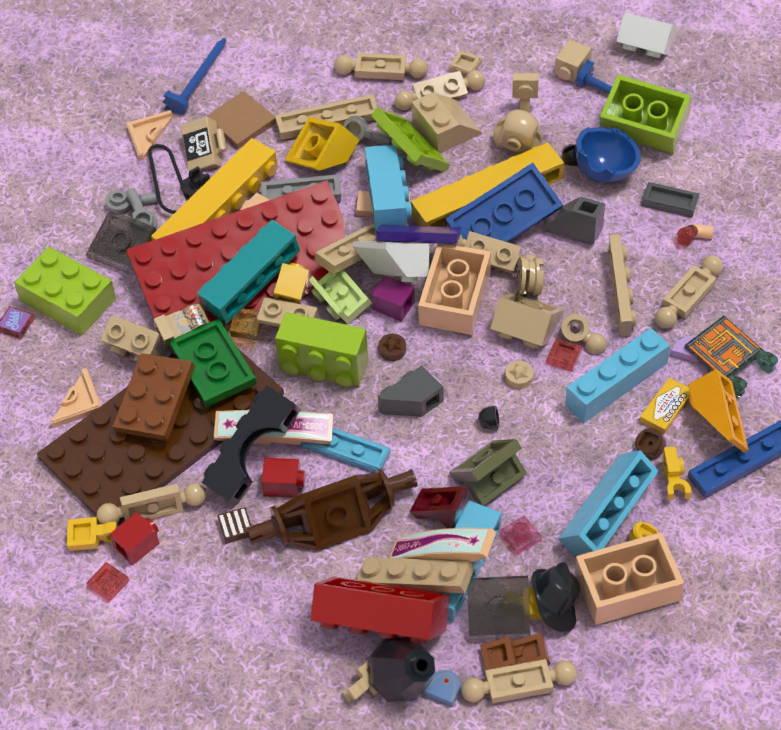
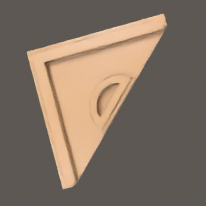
[126,110,173,160]
[50,368,101,428]

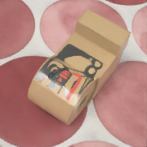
[154,304,210,349]

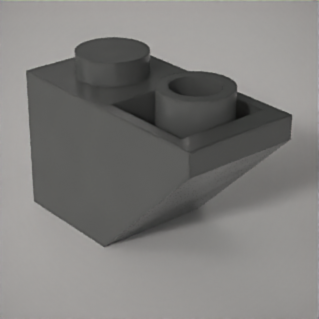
[544,196,606,244]
[378,365,444,417]

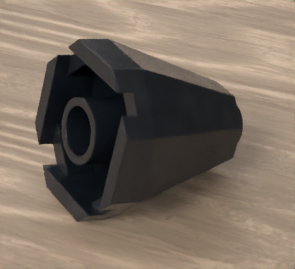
[368,637,435,702]

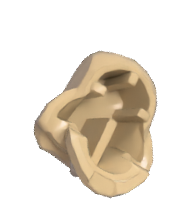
[494,110,543,154]

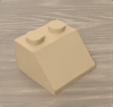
[412,92,482,153]
[490,292,564,348]

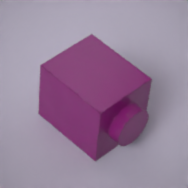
[370,275,415,322]

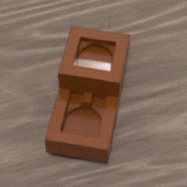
[480,632,551,670]

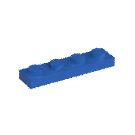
[688,420,781,498]

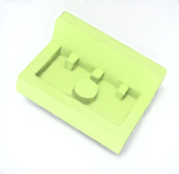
[309,269,372,324]

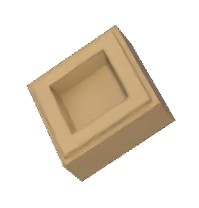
[449,50,482,77]

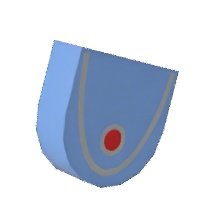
[424,670,460,707]

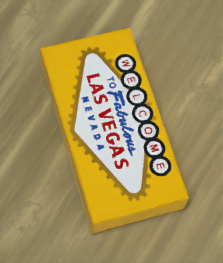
[640,377,691,434]

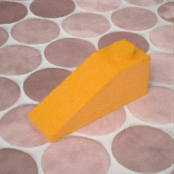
[688,369,749,452]

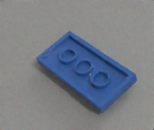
[445,163,563,243]

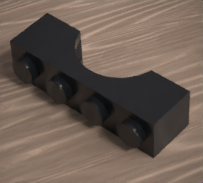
[201,385,301,505]

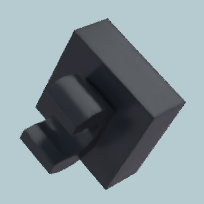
[180,166,210,197]

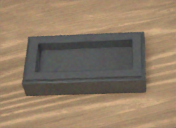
[641,182,700,218]

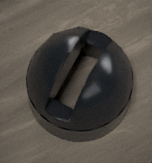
[561,144,578,166]
[478,405,500,429]

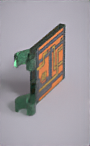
[684,315,778,398]

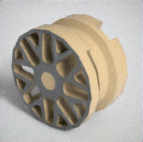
[516,257,544,296]

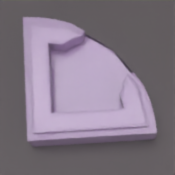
[671,335,699,363]

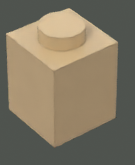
[555,39,592,83]

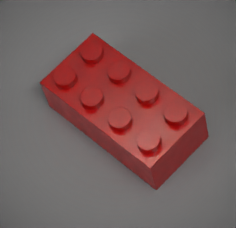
[310,576,450,644]

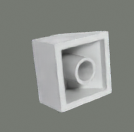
[616,12,680,58]
[353,241,429,282]

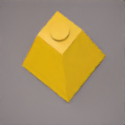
[285,117,359,171]

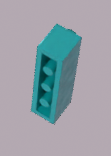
[197,220,301,324]

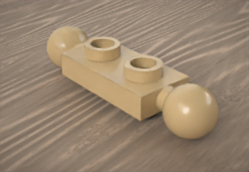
[334,53,428,80]
[394,70,485,111]
[451,231,537,274]
[655,255,723,329]
[97,483,206,524]
[461,659,577,704]

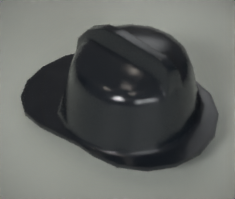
[531,562,580,633]

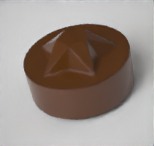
[379,334,406,361]
[635,428,666,459]

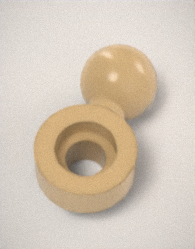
[561,314,607,355]

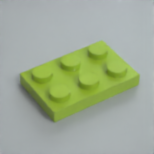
[371,108,451,172]

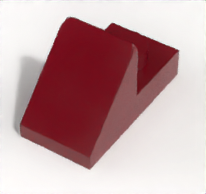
[410,486,467,529]

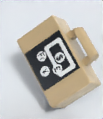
[181,116,227,171]

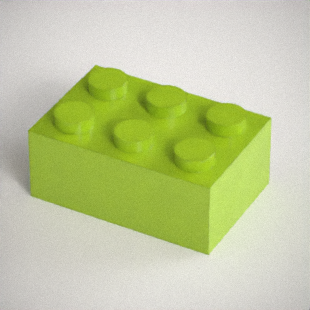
[600,74,691,154]
[14,246,116,336]
[275,312,369,387]

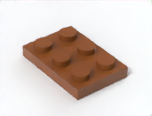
[113,353,195,441]

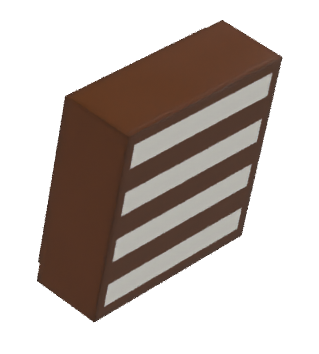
[217,507,251,544]

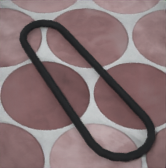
[148,144,189,214]

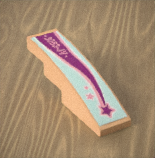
[213,410,333,446]
[389,528,496,563]

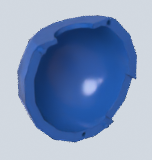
[575,127,641,183]

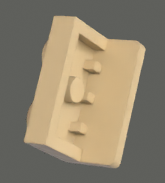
[257,297,319,327]
[101,315,164,362]

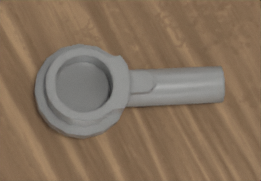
[343,115,392,146]
[126,188,158,236]
[105,190,158,215]

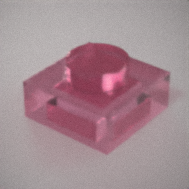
[500,515,542,556]

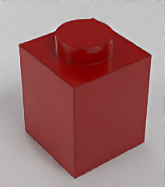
[261,457,306,498]
[110,512,160,566]

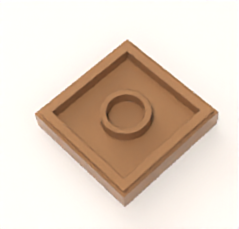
[205,91,276,150]

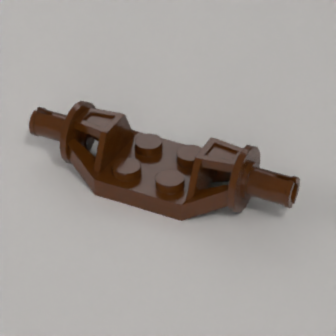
[246,468,418,550]

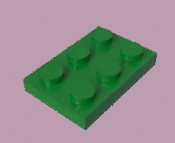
[169,319,257,407]

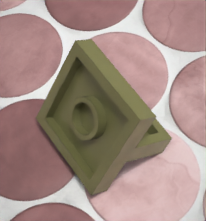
[449,439,527,506]

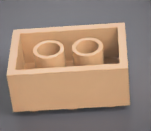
[418,243,491,335]
[574,532,684,625]

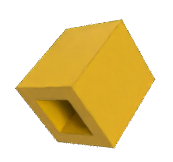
[273,263,309,304]

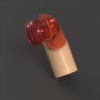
[676,224,714,246]

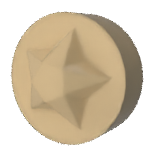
[505,361,534,389]

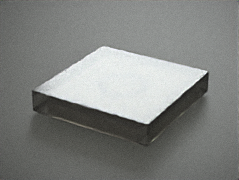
[86,209,157,276]
[467,576,530,641]

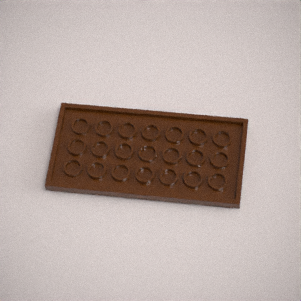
[37,349,284,523]

